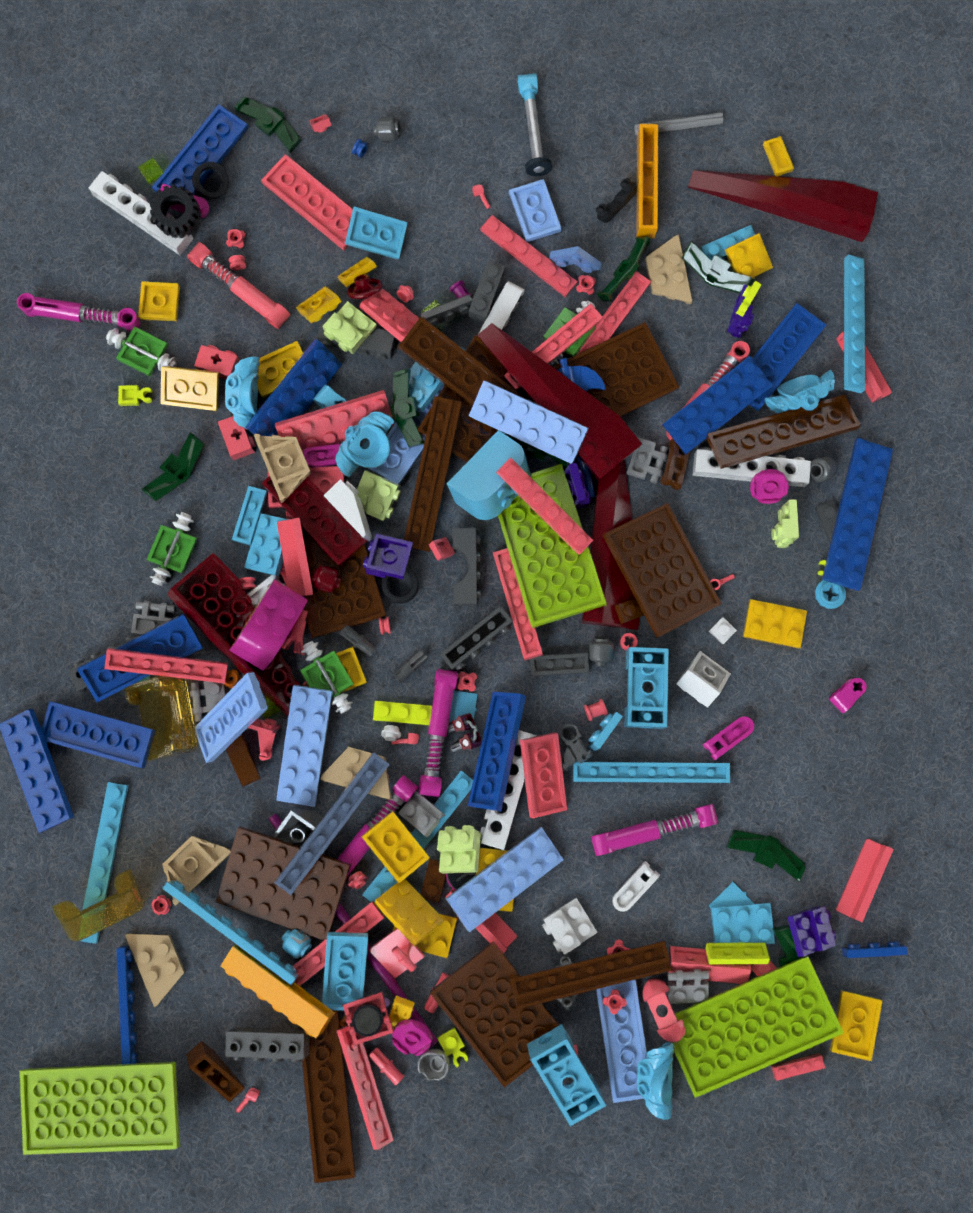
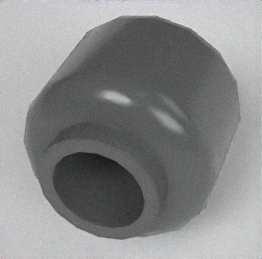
[374,116,402,142]
[810,456,837,482]
[589,637,614,666]

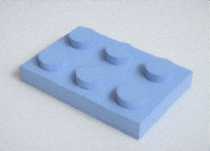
[509,179,561,242]

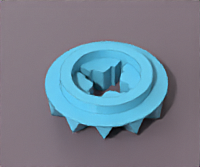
[815,580,846,609]

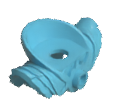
[225,356,260,429]
[765,370,835,414]
[336,411,395,477]
[637,1042,674,1120]

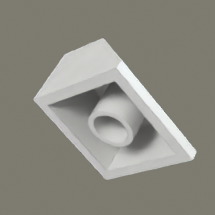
[676,651,731,708]

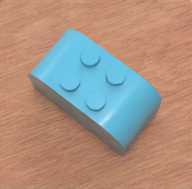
[447,430,531,520]

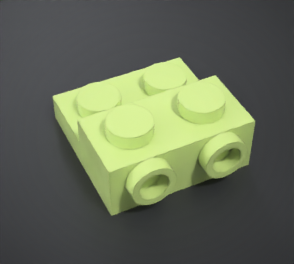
[322,301,377,354]
[357,470,401,521]
[771,499,799,548]
[437,825,481,874]

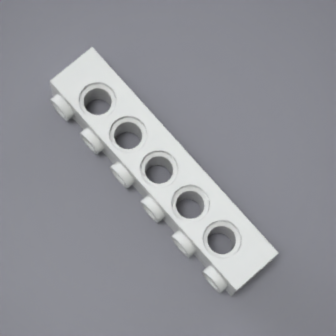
[89,171,193,256]
[692,447,811,487]
[480,730,537,850]

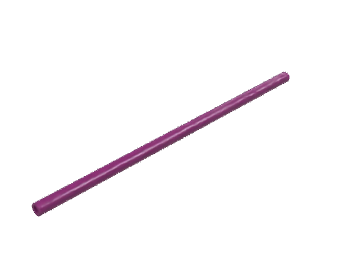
[268,814,438,1047]

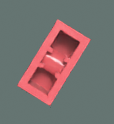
[194,345,240,379]
[218,416,256,460]

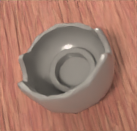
[418,1049,450,1080]

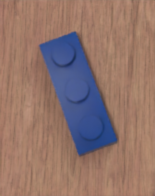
[842,941,908,958]

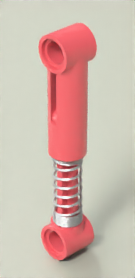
[187,242,291,329]
[666,341,750,440]

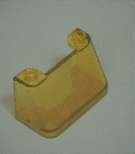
[124,676,198,762]
[52,869,144,942]

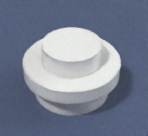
[381,725,401,741]

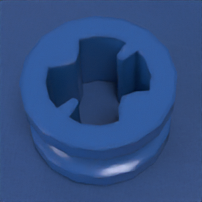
[352,138,368,158]

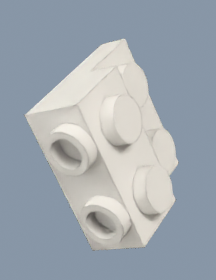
[542,898,598,955]

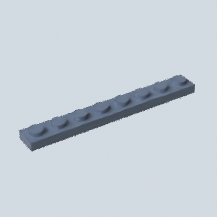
[274,752,390,895]

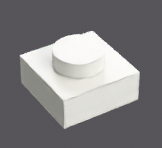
[709,617,737,644]

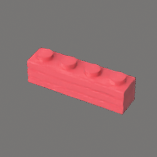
[771,1053,825,1081]

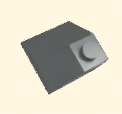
[272,809,323,847]

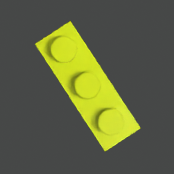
[373,701,432,725]
[705,943,770,964]

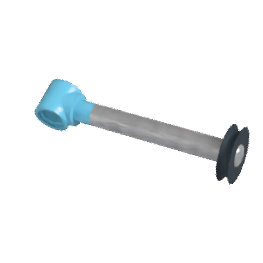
[518,73,553,177]

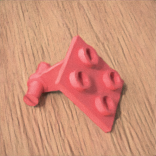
[248,718,281,761]
[369,928,425,978]

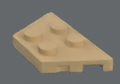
[645,235,692,304]
[254,434,311,503]
[320,747,392,800]
[162,836,231,906]
[125,933,185,1007]

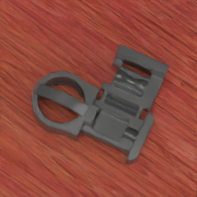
[560,724,593,772]

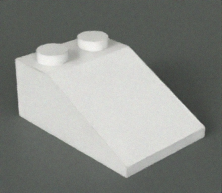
[323,479,372,542]

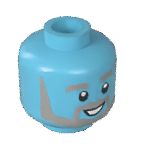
[282,929,312,958]

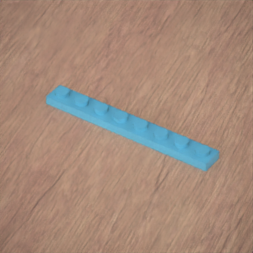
[844,255,865,393]
[573,762,730,783]
[362,771,473,902]
[77,782,129,944]
[162,880,299,985]

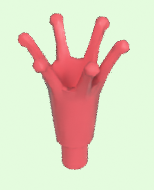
[281,610,308,655]

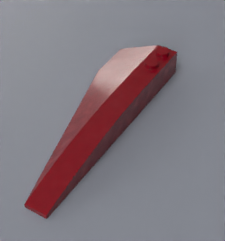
[688,170,878,242]
[477,323,643,481]
[581,460,640,631]
[167,552,300,716]

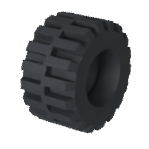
[150,185,201,238]

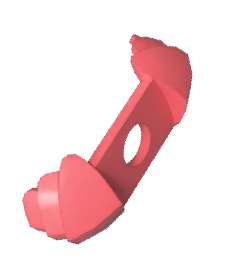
[643,978,686,1042]

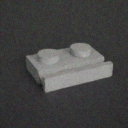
[399,791,445,838]

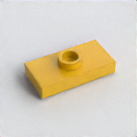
[763,136,794,176]
[337,257,377,287]
[389,996,415,1030]

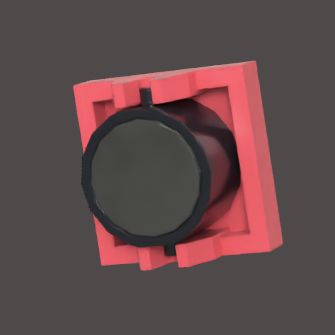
[343,992,393,1045]

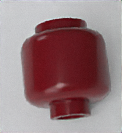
[311,565,341,593]

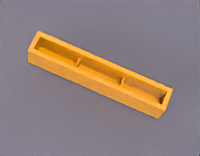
[636,124,658,238]
[221,944,335,1038]

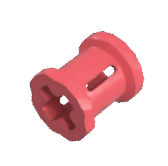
[583,699,608,722]

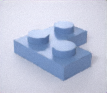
[549,246,602,273]

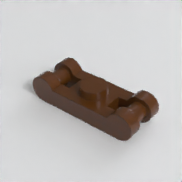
[660,438,690,490]

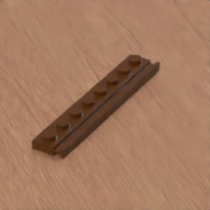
[404,396,462,552]
[510,941,672,1009]

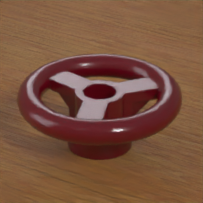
[347,274,383,299]

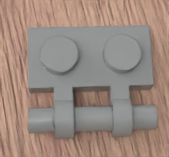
[626,437,668,484]
[131,601,176,635]
[190,681,226,722]
[667,969,709,1004]

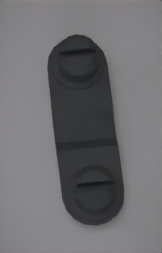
[595,178,636,223]

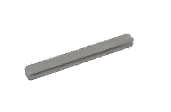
[634,112,724,135]

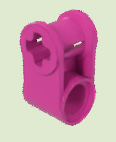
[828,678,867,714]

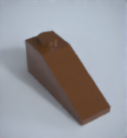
[186,1041,245,1102]

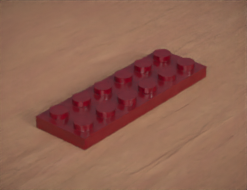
[262,476,367,567]

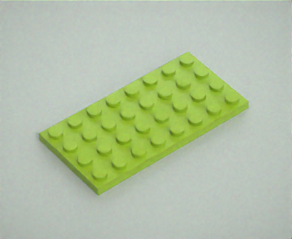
[498,464,607,628]
[672,955,844,1098]
[20,1062,180,1155]

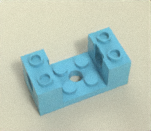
[624,647,669,729]
[527,1025,606,1126]

